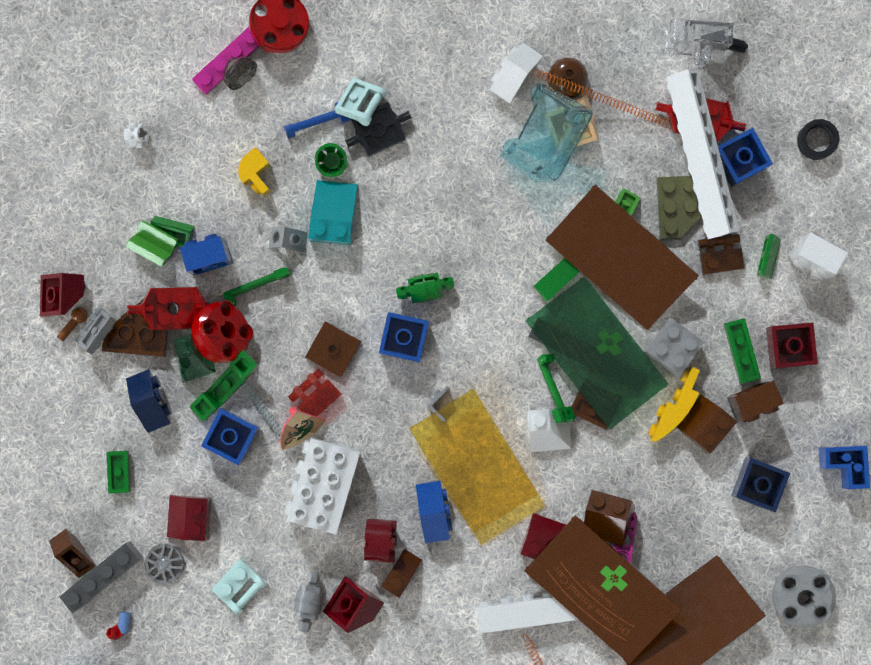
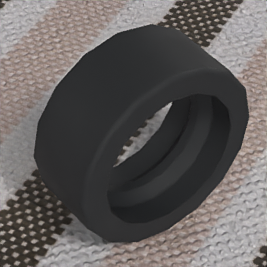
[797,119,840,160]

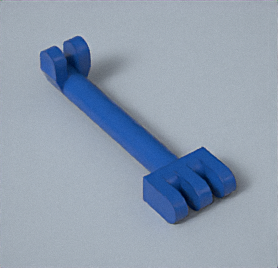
[283,102,351,139]

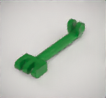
[223,267,292,306]
[537,354,575,423]

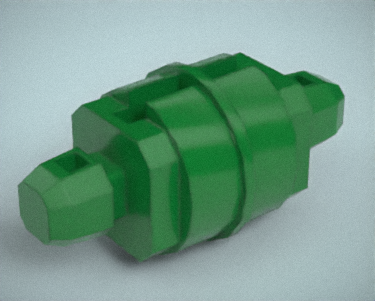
[396,273,455,304]

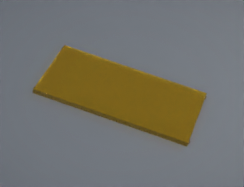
[409,388,545,545]

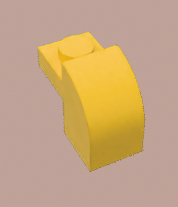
[238,147,271,197]

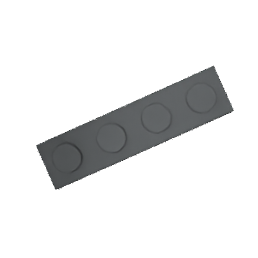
[59,541,143,613]

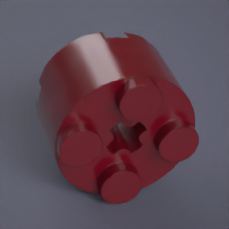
[364,519,397,563]

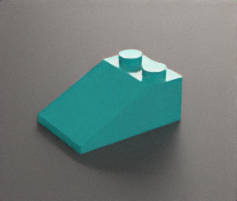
[308,180,358,246]

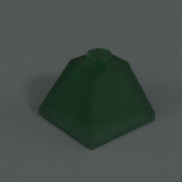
[171,334,216,383]

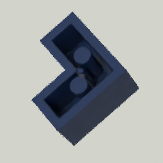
[126,369,172,433]

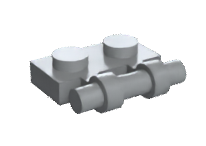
[75,307,117,355]

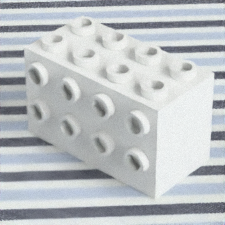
[284,436,360,535]

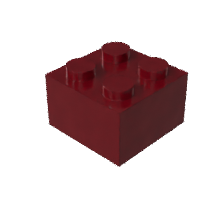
[766,322,818,369]

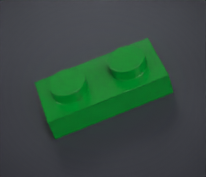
[106,450,131,494]

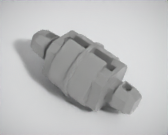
[294,572,324,632]

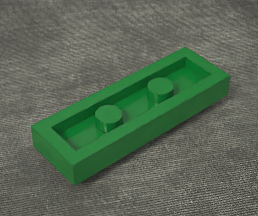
[724,318,761,384]

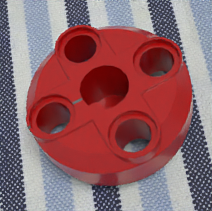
[249,0,309,53]
[191,300,254,363]

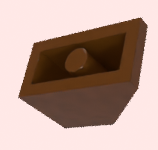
[49,529,96,578]
[382,548,422,598]

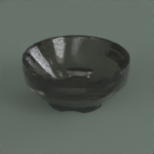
[224,57,258,90]

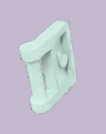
[335,78,387,126]
[212,558,267,615]

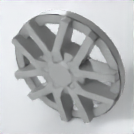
[145,544,184,584]

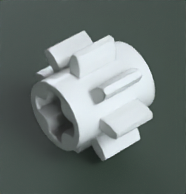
[124,122,149,149]

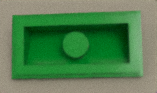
[150,216,194,247]
[757,233,781,279]

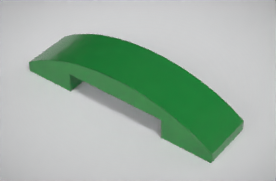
[189,350,258,422]

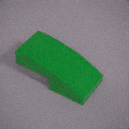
[533,258,579,302]

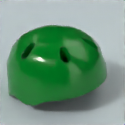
[315,143,347,177]

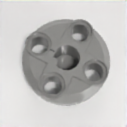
[772,565,836,628]

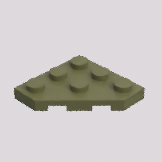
[656,176,702,240]

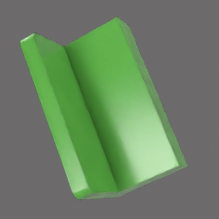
[126,220,178,267]

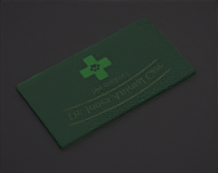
[525,276,669,430]

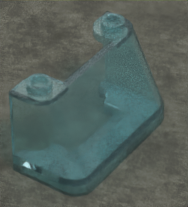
[500,83,593,182]

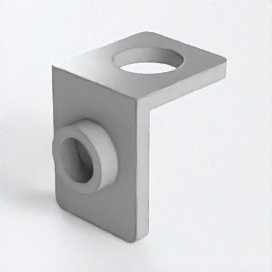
[269,227,308,252]
[428,386,449,423]

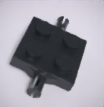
[345,102,412,157]

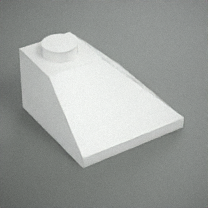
[527,408,572,452]

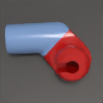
[106,612,131,640]

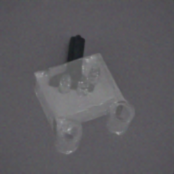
[660,18,748,69]

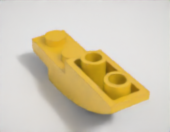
[648,367,700,442]

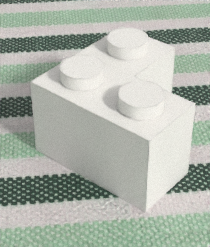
[490,42,543,103]

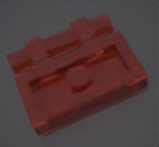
[288,368,342,417]

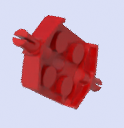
[655,98,746,143]
[127,287,212,330]

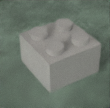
[643,317,704,377]

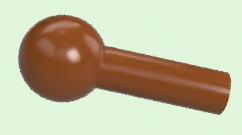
[57,307,88,342]

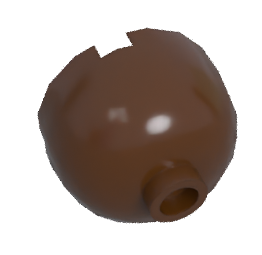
[547,57,588,100]

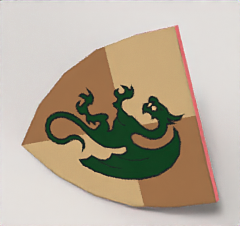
[280,407,326,450]

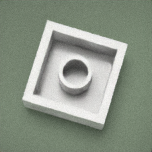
[789,232,848,280]

